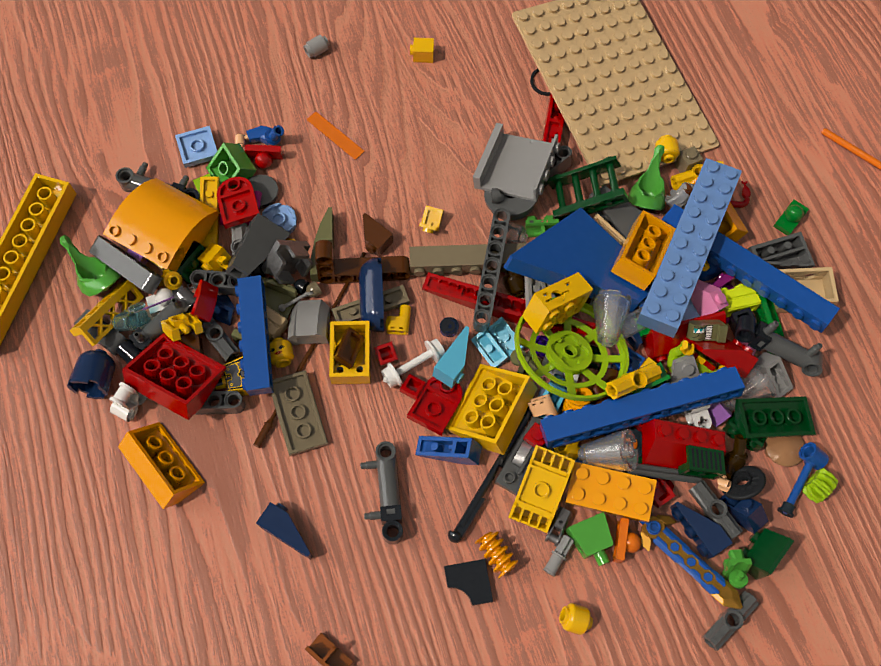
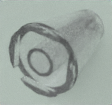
[592,289,632,347]
[722,363,776,411]
[578,429,638,471]

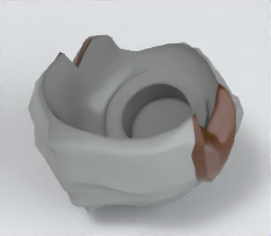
[665,182,694,209]

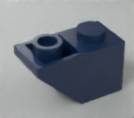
[719,495,769,534]

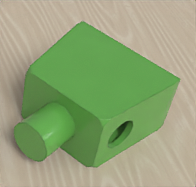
[565,512,613,567]

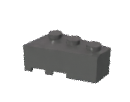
[747,232,815,269]

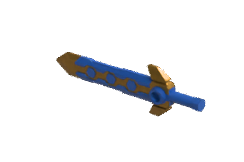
[639,515,743,609]

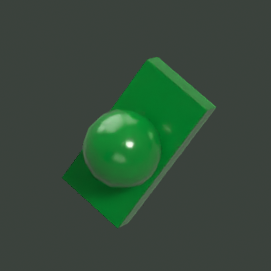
[773,199,809,235]

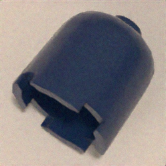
[67,349,116,399]

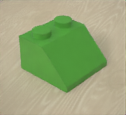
[206,142,257,189]

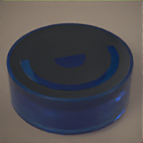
[440,317,459,337]

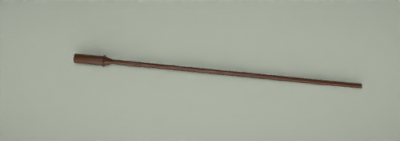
[253,252,366,448]

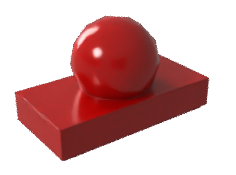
[245,144,284,169]

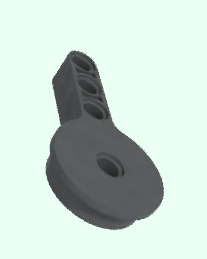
[484,146,572,221]

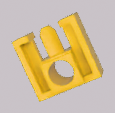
[161,312,203,342]

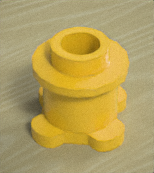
[159,269,182,290]

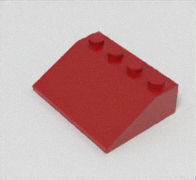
[122,333,226,420]

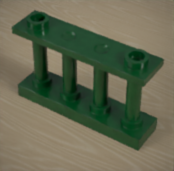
[547,155,629,222]

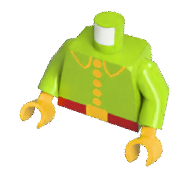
[667,340,725,383]

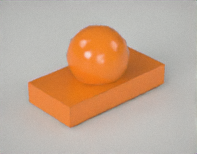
[612,518,641,563]

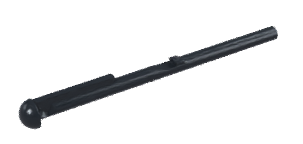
[448,406,532,543]

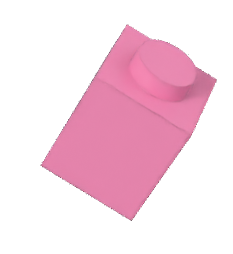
[691,280,729,316]

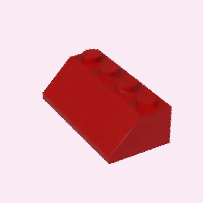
[643,311,727,363]
[642,419,726,469]

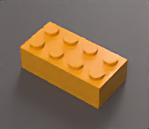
[611,210,676,291]
[566,462,657,523]

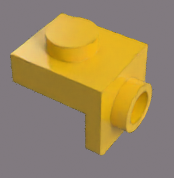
[419,205,444,234]

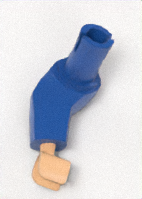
[235,125,284,147]

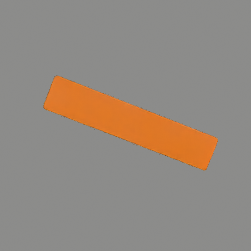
[307,112,364,160]

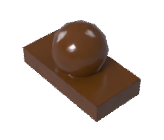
[333,327,365,369]

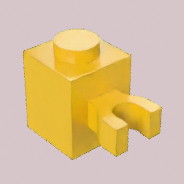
[197,243,231,272]

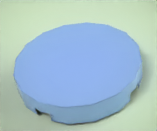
[262,203,297,234]

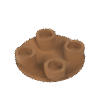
[765,436,804,467]

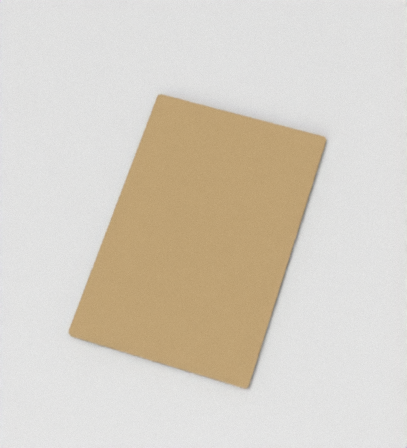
[512,0,719,187]

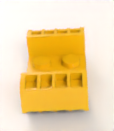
[508,445,575,533]

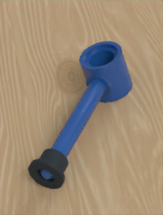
[777,442,829,518]

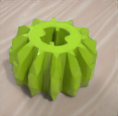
[802,468,838,503]

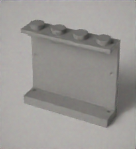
[473,123,560,202]

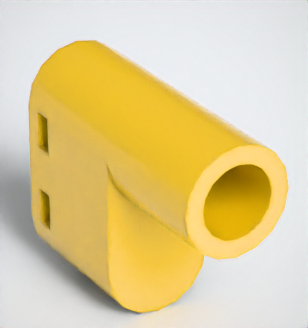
[385,305,411,335]

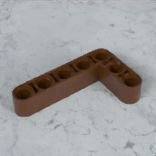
[315,240,410,284]

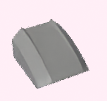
[288,300,330,345]

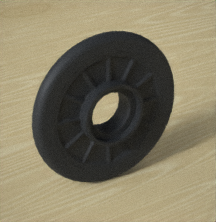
[722,466,766,500]

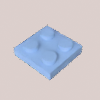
[175,126,217,168]

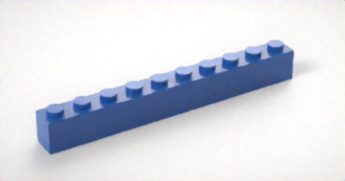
[662,204,840,333]
[540,366,745,450]

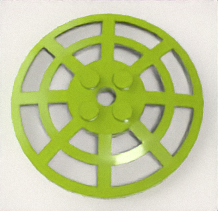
[514,297,629,401]

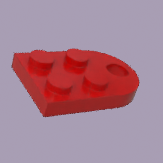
[217,177,261,229]
[407,377,463,436]

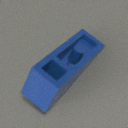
[415,436,482,465]

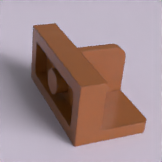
[305,633,354,666]

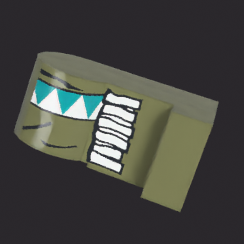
[686,320,728,343]

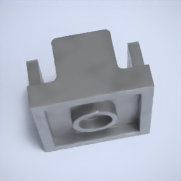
[261,240,313,284]

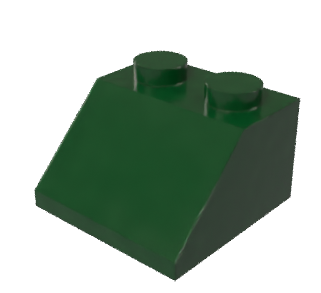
[741,528,794,580]

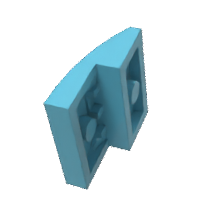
[471,317,525,368]

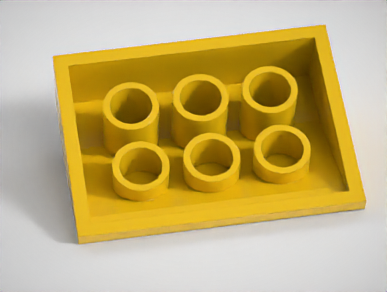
[446,364,537,455]

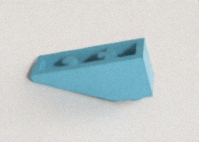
[432,326,469,388]

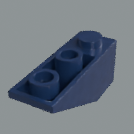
[670,502,733,560]

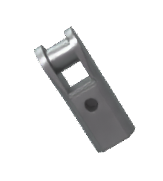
[544,507,572,547]

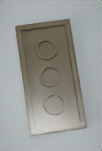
[271,370,328,457]

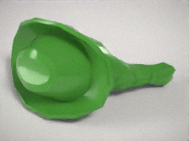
[628,145,666,211]
[60,235,121,297]

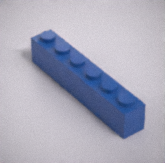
[235,275,274,396]

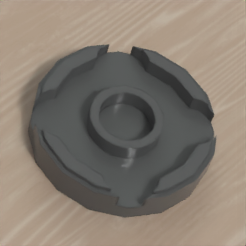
[248,175,279,209]

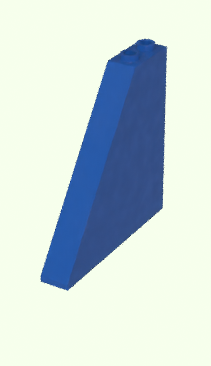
[504,208,655,312]

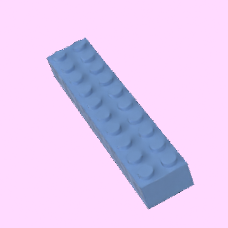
[636,158,742,338]

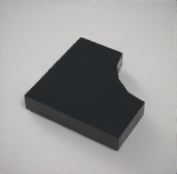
[444,559,493,606]

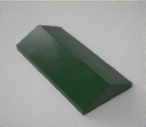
[735,396,816,439]

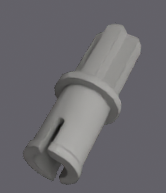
[543,535,574,577]

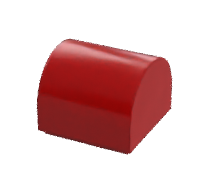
[374,341,398,366]
[400,374,426,400]

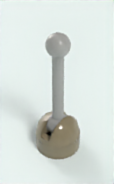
[278,281,322,312]

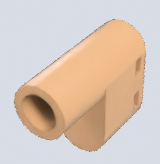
[528,394,558,417]

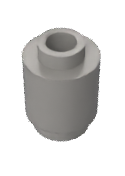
[303,35,330,58]

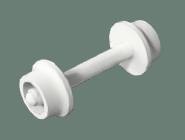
[381,339,445,388]

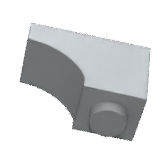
[753,352,793,397]

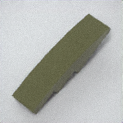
[310,207,334,282]

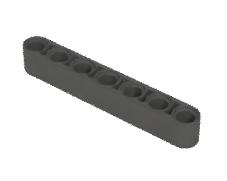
[473,208,510,332]

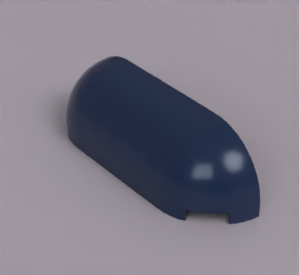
[359,258,384,332]

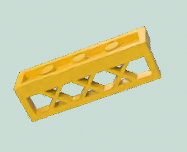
[69,280,144,346]

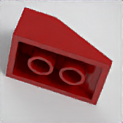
[684,336,759,379]

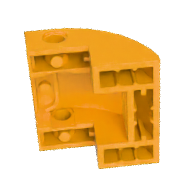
[103,178,220,272]

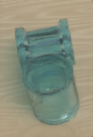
[112,302,152,332]

